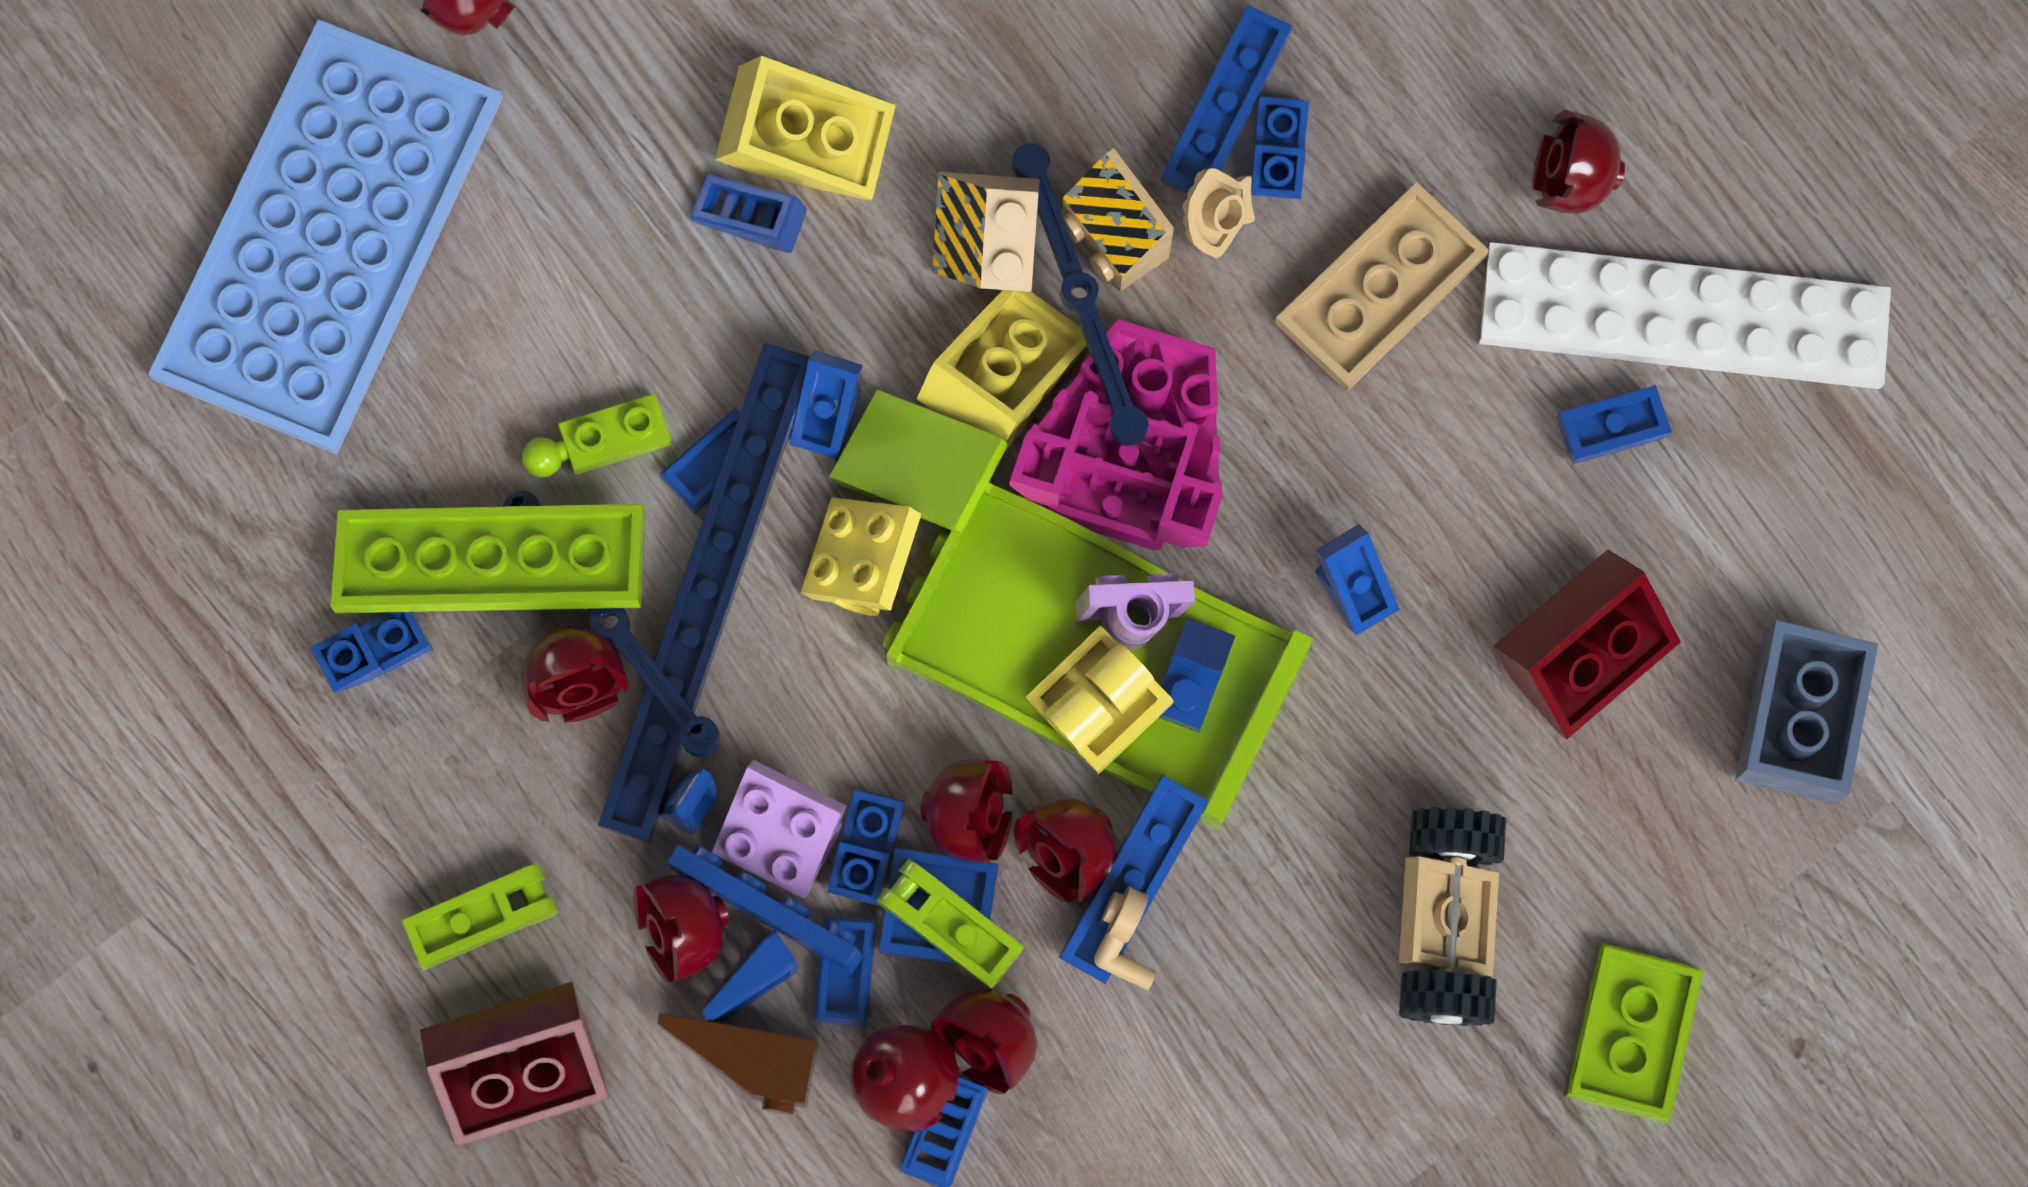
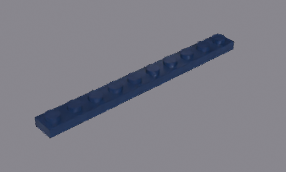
[598,343,810,844]

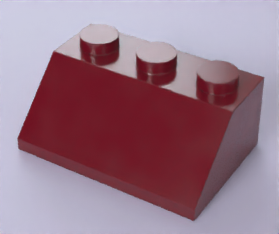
[1493,549,1681,739]
[420,982,609,1147]

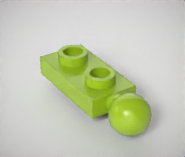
[521,393,672,478]

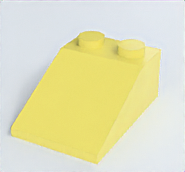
[715,56,896,201]
[916,290,1088,448]

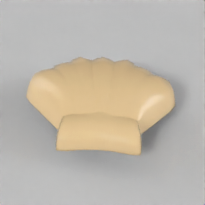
[1183,168,1255,259]

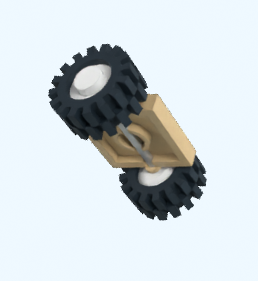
[1399,807,1506,1026]

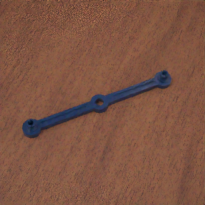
[1012,143,1149,446]
[503,491,720,757]

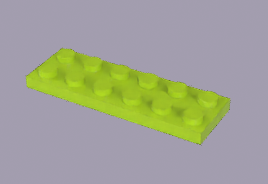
[330,504,646,613]

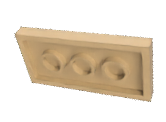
[1275,182,1489,392]

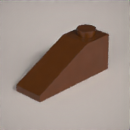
[657,1013,818,1115]

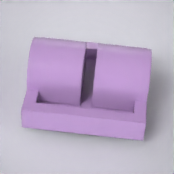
[1075,573,1195,651]
[712,760,847,899]

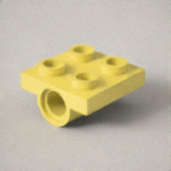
[800,497,921,616]
[1025,625,1174,774]

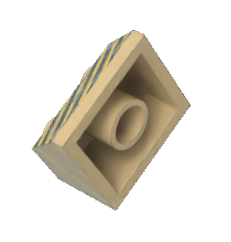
[1062,148,1174,292]
[932,172,1040,292]

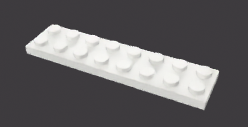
[1479,242,1891,389]

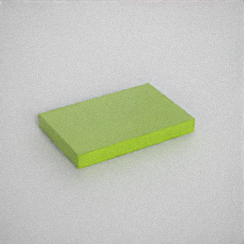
[829,389,1008,534]
[1565,943,1704,1124]

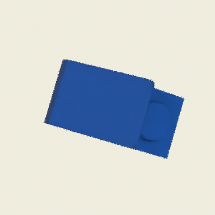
[789,350,863,460]
[1315,524,1400,635]
[1159,618,1235,733]

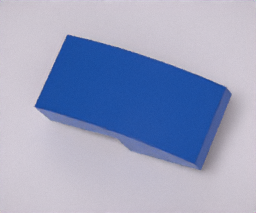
[1251,96,1309,200]
[310,612,433,694]
[827,789,906,905]

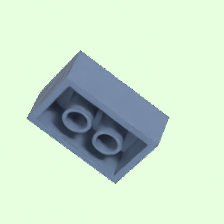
[1735,620,1878,804]

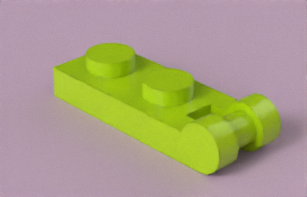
[876,859,1024,990]
[401,864,559,971]

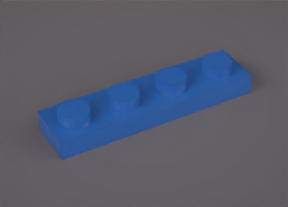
[1161,5,1293,193]
[1058,774,1209,984]
[667,845,863,975]

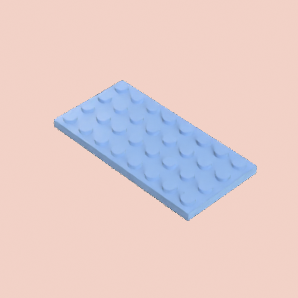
[148,19,503,455]

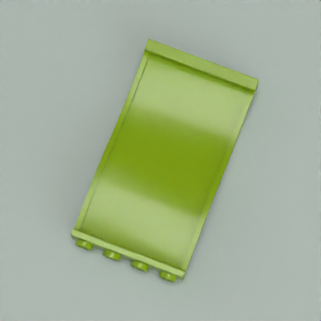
[883,481,1313,830]

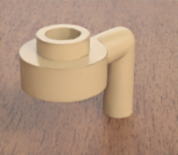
[1094,886,1156,991]

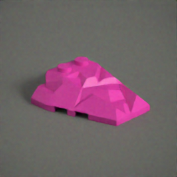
[1009,319,1223,550]

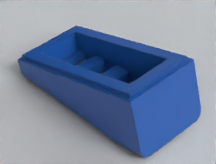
[690,173,806,253]
[660,769,719,836]
[702,929,799,1024]
[900,1077,988,1187]

